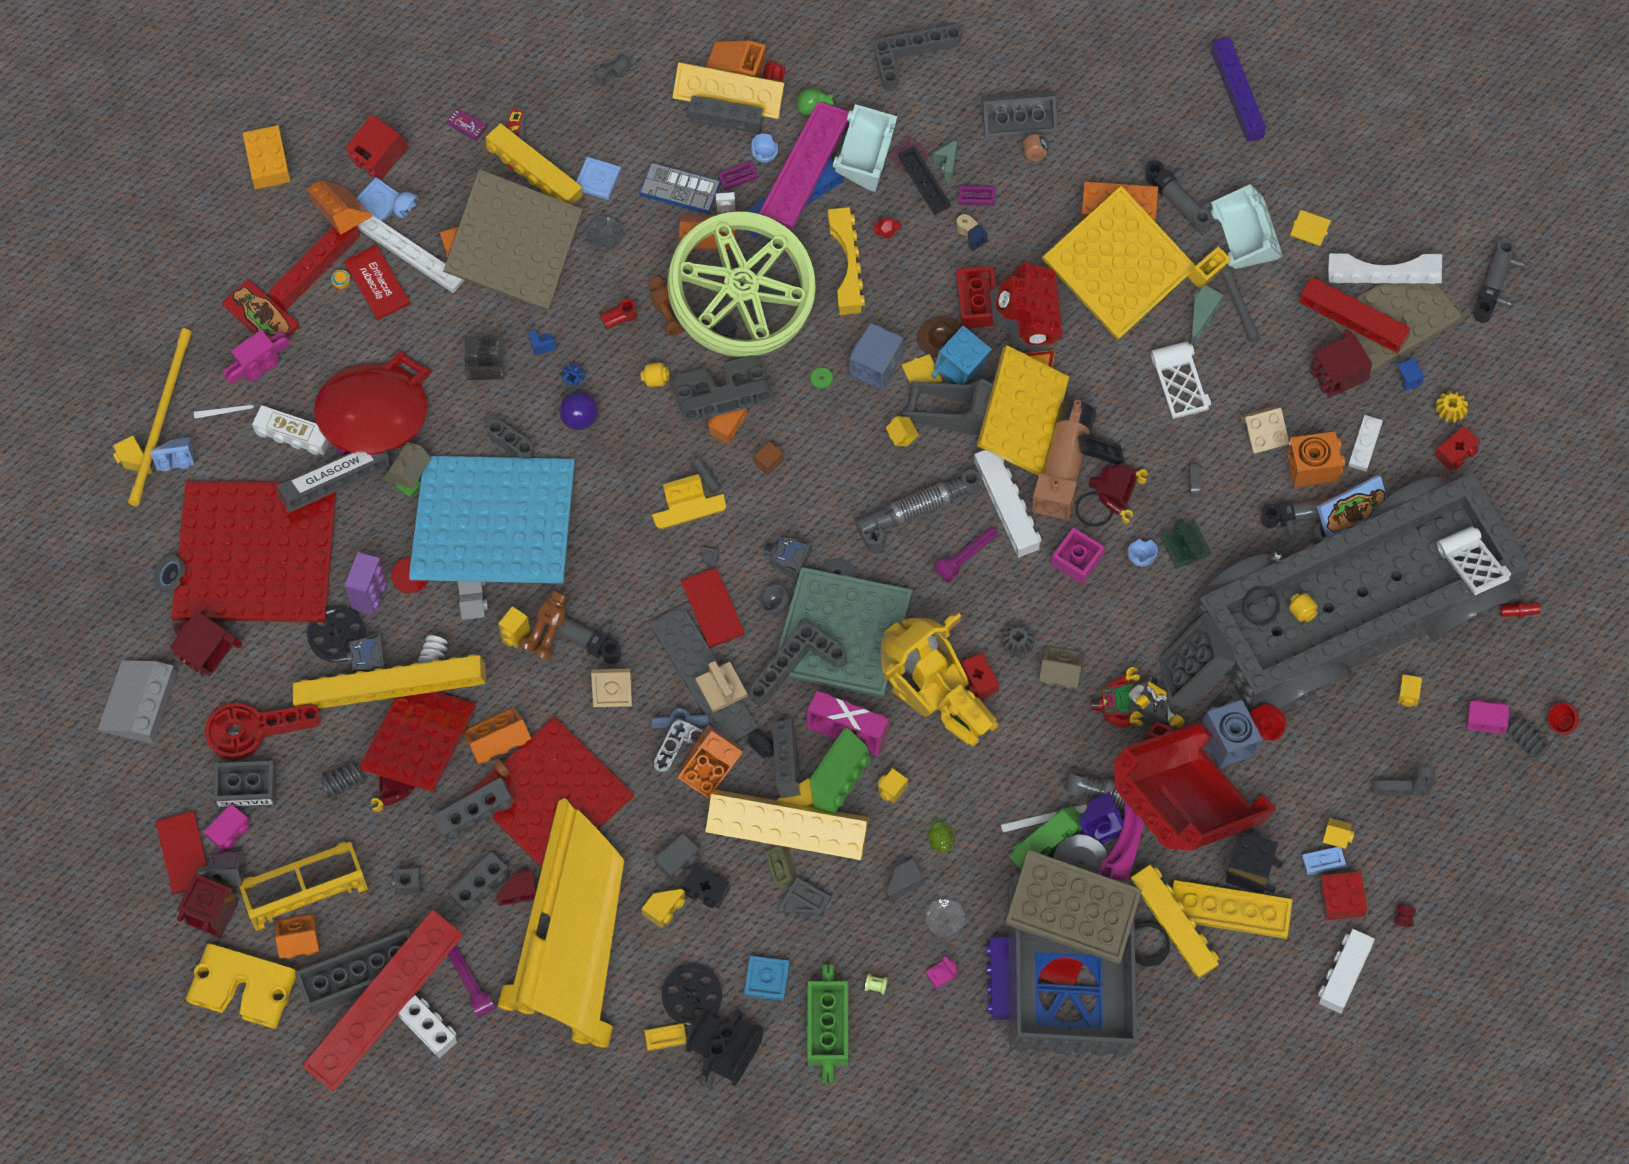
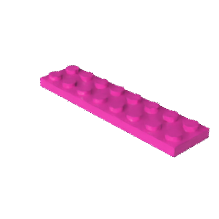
[759,102,849,230]

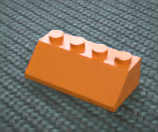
[306,180,373,234]

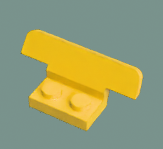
[652,474,726,529]

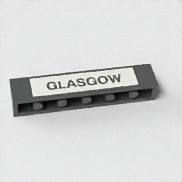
[277,451,390,513]

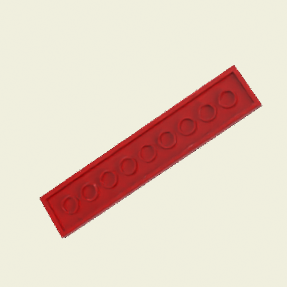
[302,910,463,1091]

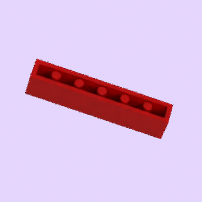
[269,225,360,311]
[1299,277,1411,354]

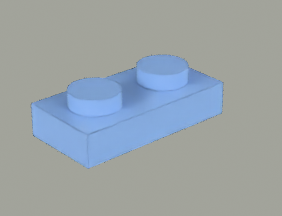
[1302,847,1346,875]

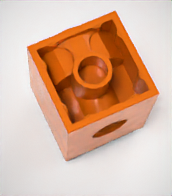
[1287,431,1345,488]

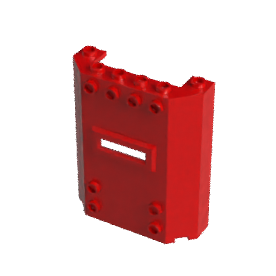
[1114,722,1277,851]

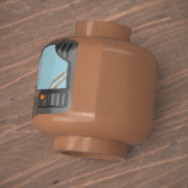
[1023,133,1048,161]

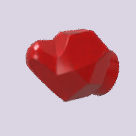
[874,217,902,239]

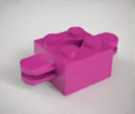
[223,330,290,384]

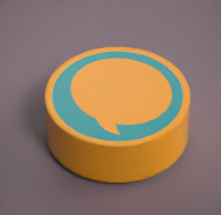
[331,270,350,289]

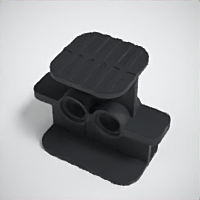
[686,1009,763,1086]

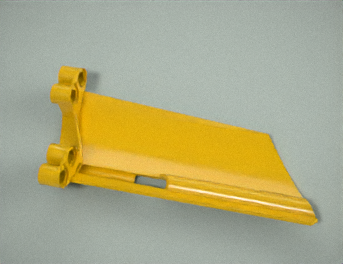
[497,798,624,1048]

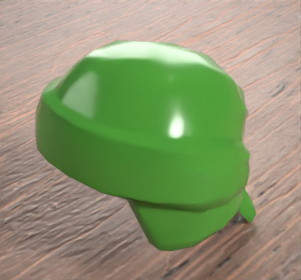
[796,88,834,117]

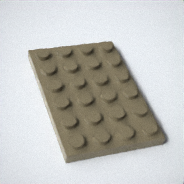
[1327,283,1462,374]
[1005,850,1142,964]

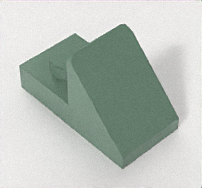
[933,141,957,181]

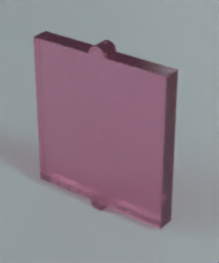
[887,135,930,174]

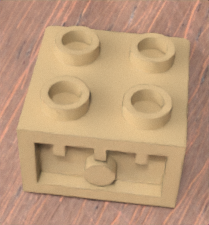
[1240,406,1289,453]

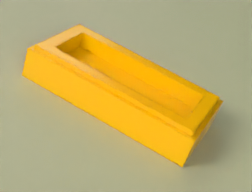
[644,1023,687,1051]

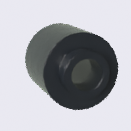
[747,730,774,758]

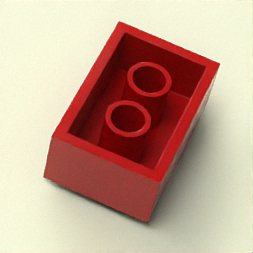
[956,266,997,329]

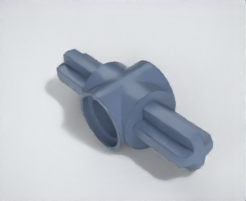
[651,708,709,733]

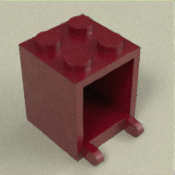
[1310,329,1372,398]
[169,610,242,676]
[177,874,238,938]

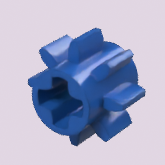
[562,362,585,386]

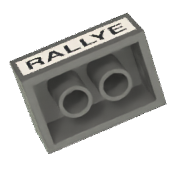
[213,761,276,808]

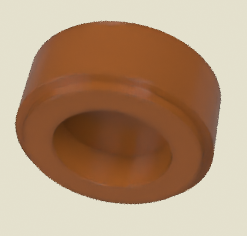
[492,759,510,778]

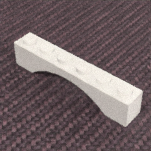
[1328,253,1442,284]

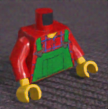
[1091,667,1143,728]

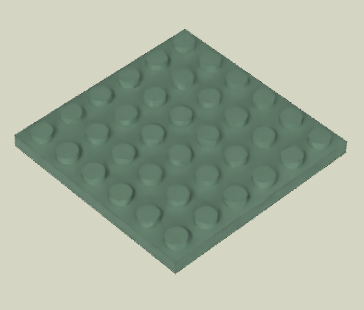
[776,567,913,698]

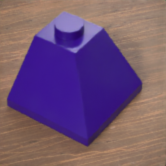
[1079,792,1124,844]

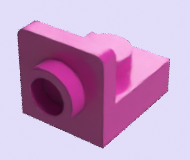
[925,956,958,990]

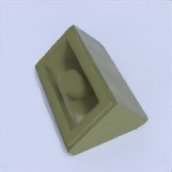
[765,845,797,888]

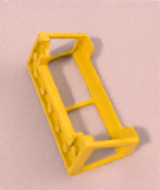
[239,841,368,931]

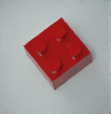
[1319,872,1367,921]

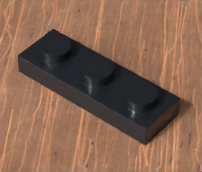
[1078,433,1124,465]

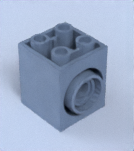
[849,323,904,390]
[1202,700,1262,769]

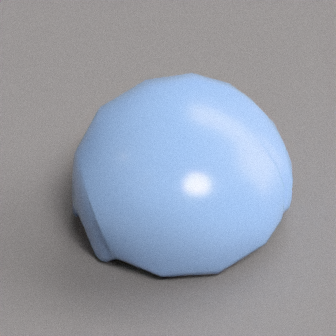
[750,133,778,163]
[393,191,419,218]
[1127,539,1158,567]

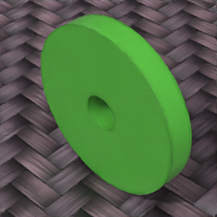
[810,368,833,389]

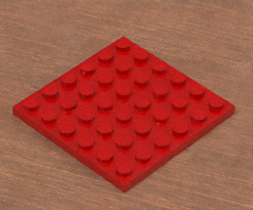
[468,717,634,868]

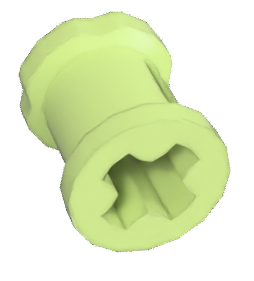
[865,973,888,995]

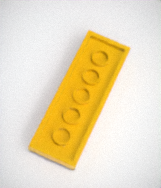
[673,62,785,119]
[1172,880,1293,939]

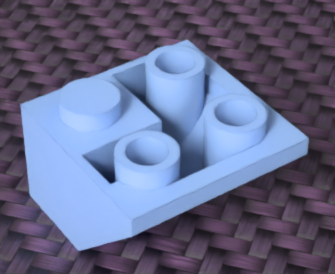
[150,437,195,471]

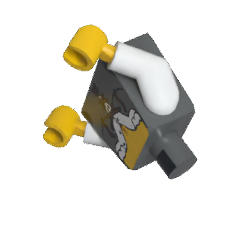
[1128,677,1185,728]

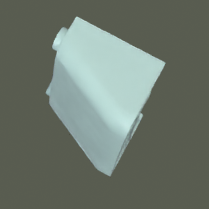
[833,104,897,192]
[1211,184,1283,269]

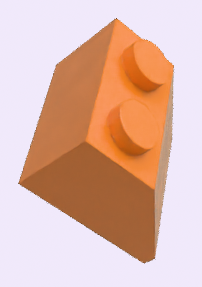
[275,913,319,959]

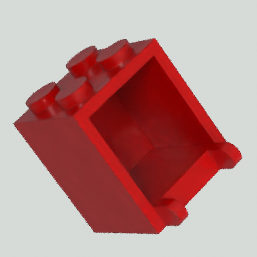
[345,115,409,180]

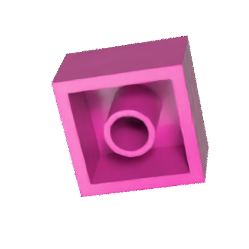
[1051,527,1105,585]

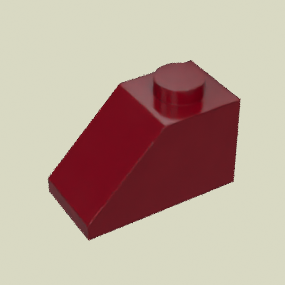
[496,870,536,906]

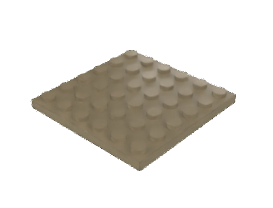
[443,169,582,311]

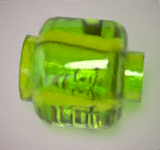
[927,822,955,853]

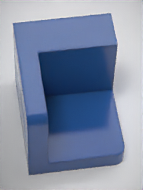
[529,330,557,356]
[1397,358,1424,391]

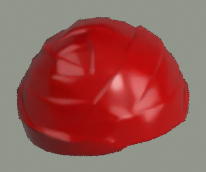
[1547,702,1579,734]

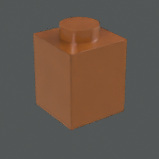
[754,441,784,475]

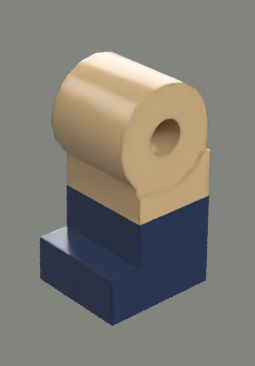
[957,214,987,251]

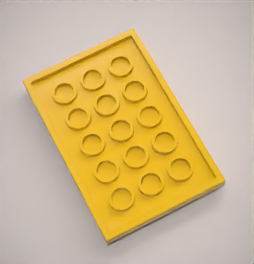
[977,345,1069,476]

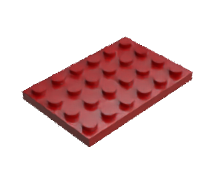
[360,691,476,792]

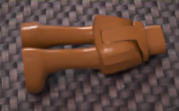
[648,276,698,336]
[518,589,567,660]

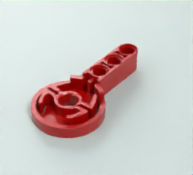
[205,703,321,760]

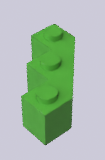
[1010,806,1083,869]

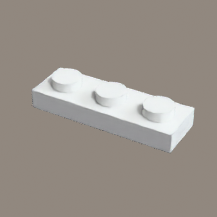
[1348,415,1383,472]

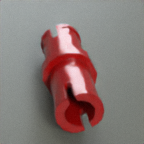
[1500,602,1541,618]

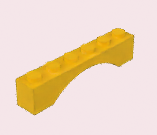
[828,207,865,315]

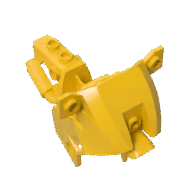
[881,613,999,747]

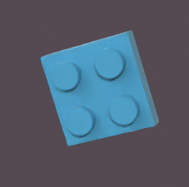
[744,956,790,1001]

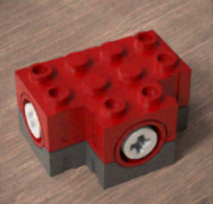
[990,263,1063,352]

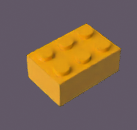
[243,125,291,189]

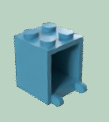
[931,326,992,385]

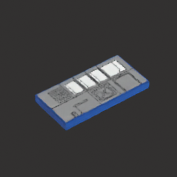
[640,162,721,214]

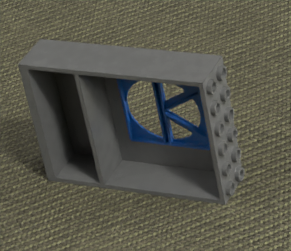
[1008,874,1137,1057]

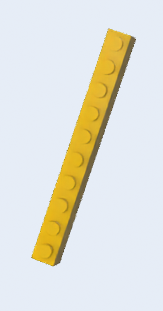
[293,654,486,709]

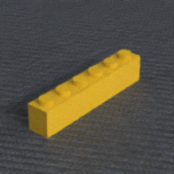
[486,123,582,205]
[1130,864,1219,979]

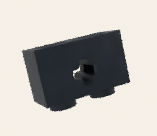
[683,866,730,909]

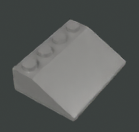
[98,660,177,744]

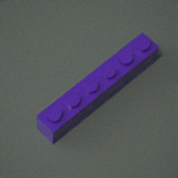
[1211,37,1266,142]

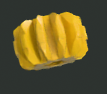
[1435,390,1468,423]

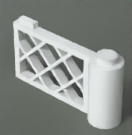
[1150,341,1211,419]
[1436,526,1511,595]

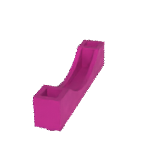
[1099,801,1144,881]

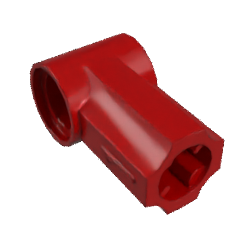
[600,299,638,330]

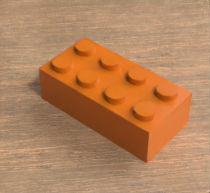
[1081,181,1158,222]

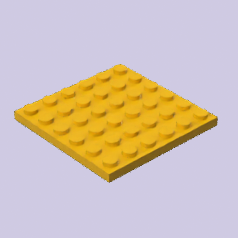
[1042,186,1195,340]

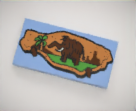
[1317,476,1387,537]

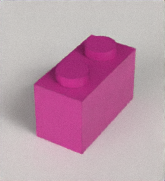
[1466,700,1509,734]
[204,804,251,853]

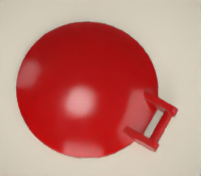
[314,351,431,455]

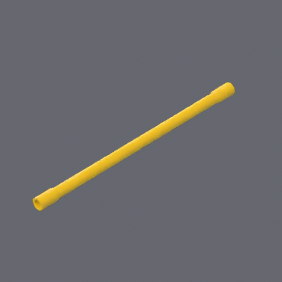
[128,328,192,506]

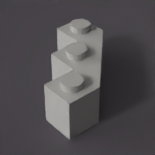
[458,581,488,620]

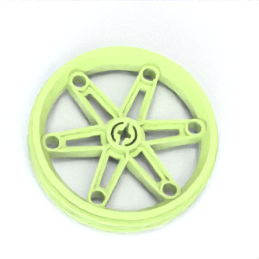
[667,212,816,357]

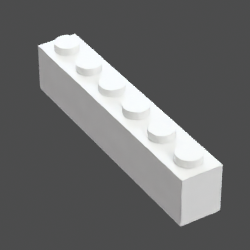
[974,450,1041,558]

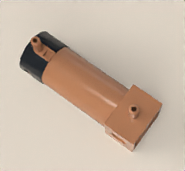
[1032,400,1097,521]

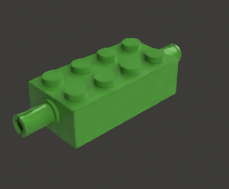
[807,964,848,1085]

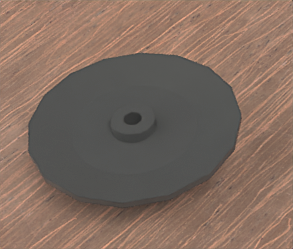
[1053,835,1108,874]

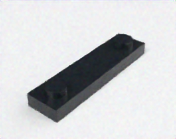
[898,146,950,215]

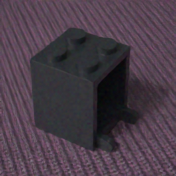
[1225,832,1283,894]

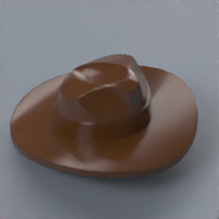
[917,316,961,357]

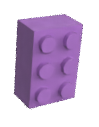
[345,552,388,615]

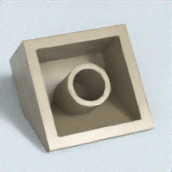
[383,442,431,489]
[1039,646,1085,688]

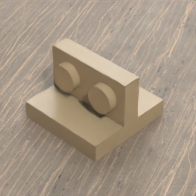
[695,661,748,713]
[591,669,632,707]

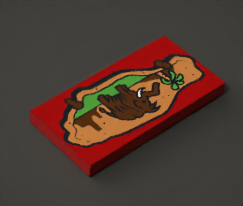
[221,279,300,339]

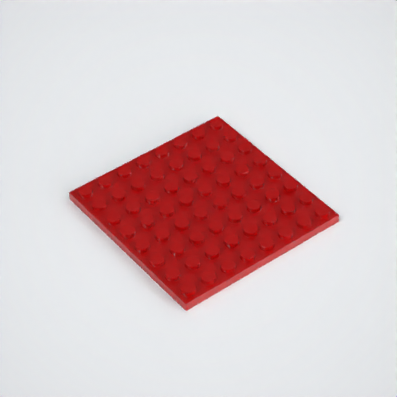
[171,481,337,622]

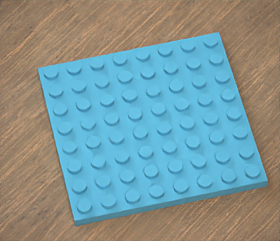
[409,456,575,584]

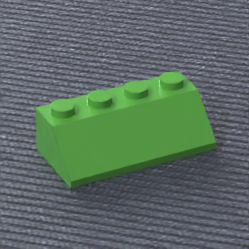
[810,728,871,813]

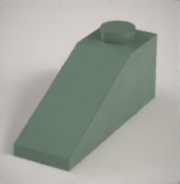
[1191,284,1224,345]

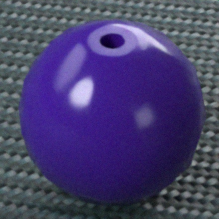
[559,392,598,430]

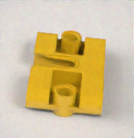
[185,944,297,1029]

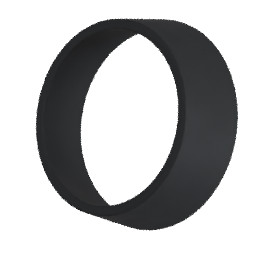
[1135,923,1170,967]

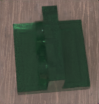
[1160,519,1211,569]

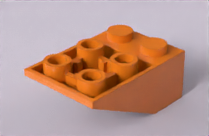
[706,41,767,77]
[677,724,743,799]

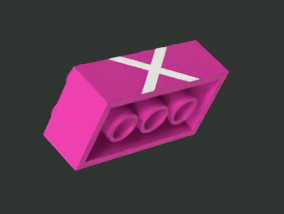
[807,691,889,756]

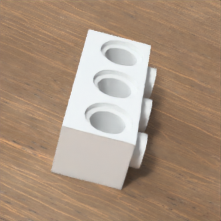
[398,996,457,1058]

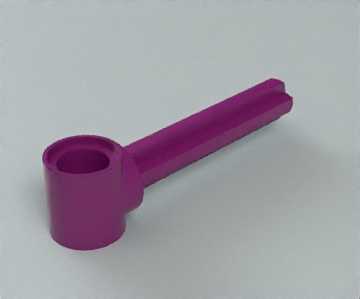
[934,527,998,583]
[448,947,496,1018]

